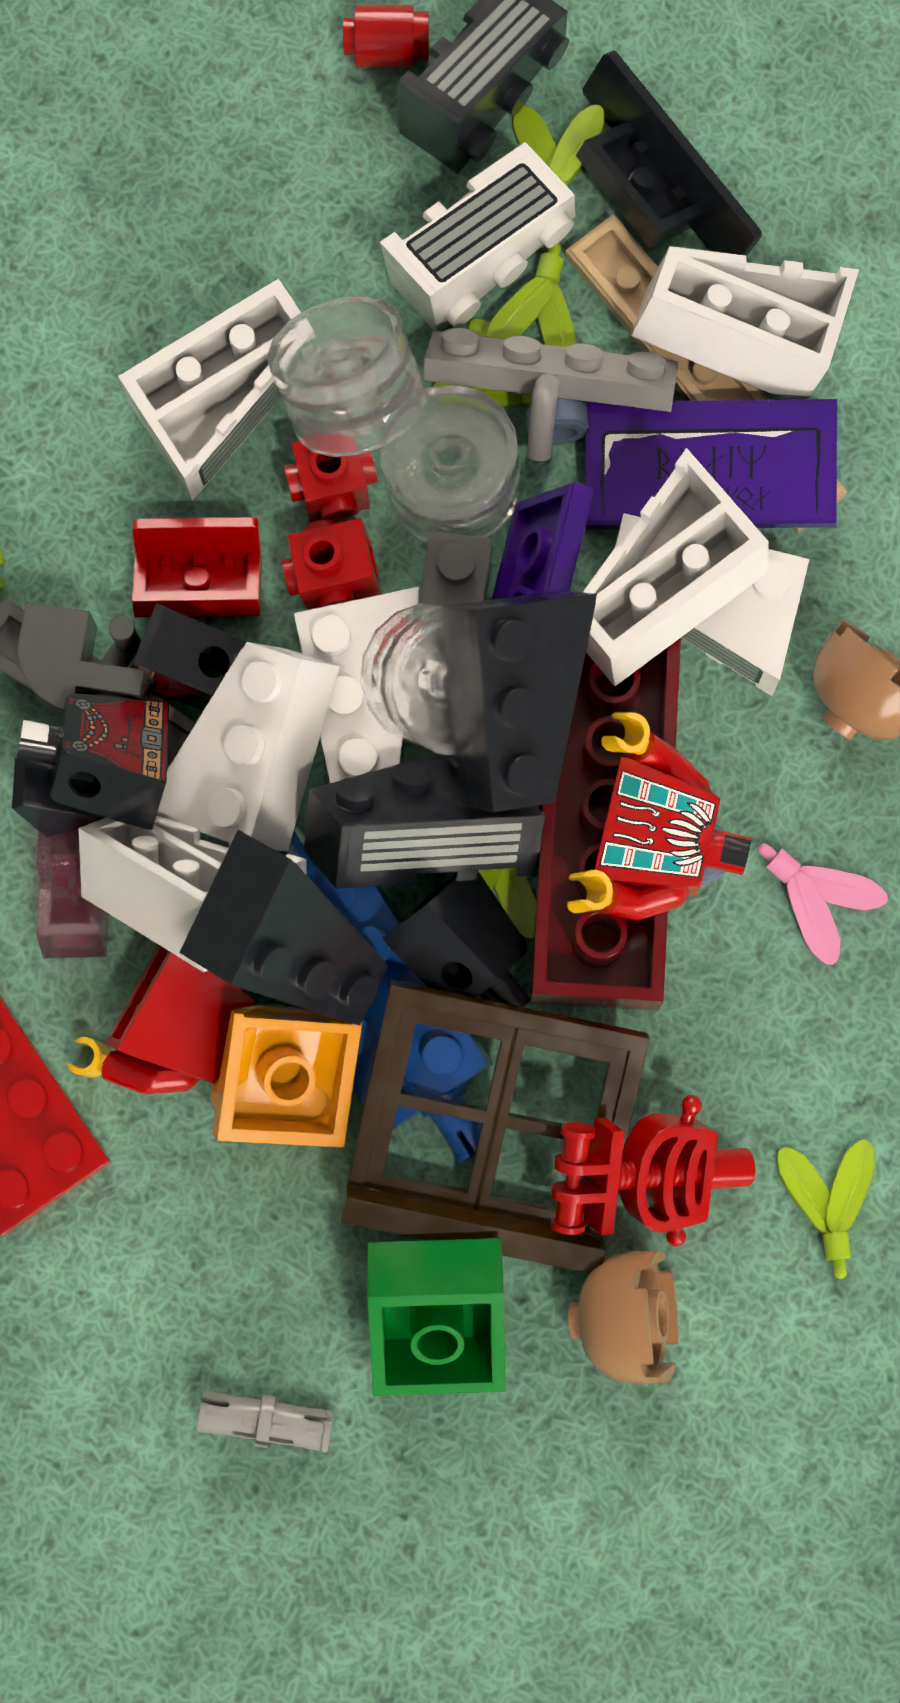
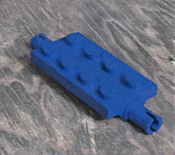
[277,831,493,1165]

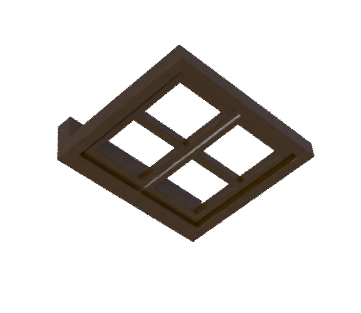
[341,980,650,1273]

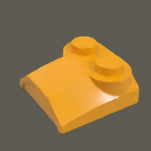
[210,1005,362,1147]

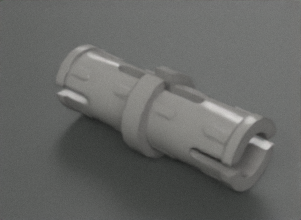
[196,1390,334,1453]

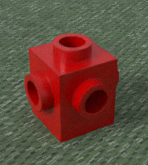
[284,426,378,523]
[282,518,382,610]

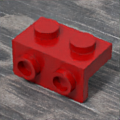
[132,517,262,618]

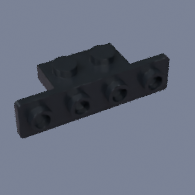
[576,50,762,257]

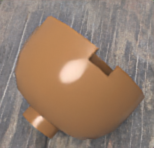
[813,619,900,741]
[568,1250,679,1383]

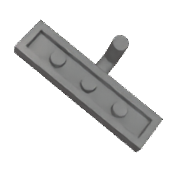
[423,328,679,461]

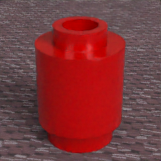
[343,5,429,68]

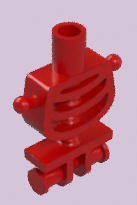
[550,1095,756,1247]

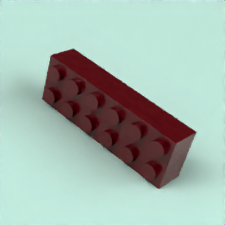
[531,638,681,1011]

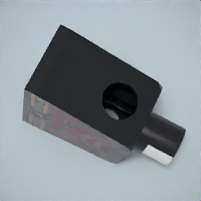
[132,603,246,710]
[15,693,170,830]

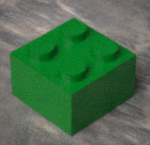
[367,1238,506,1396]

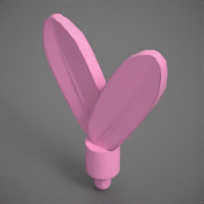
[758,843,888,965]

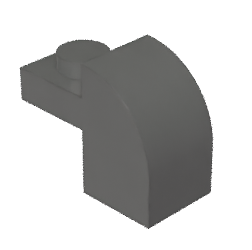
[18,602,151,718]

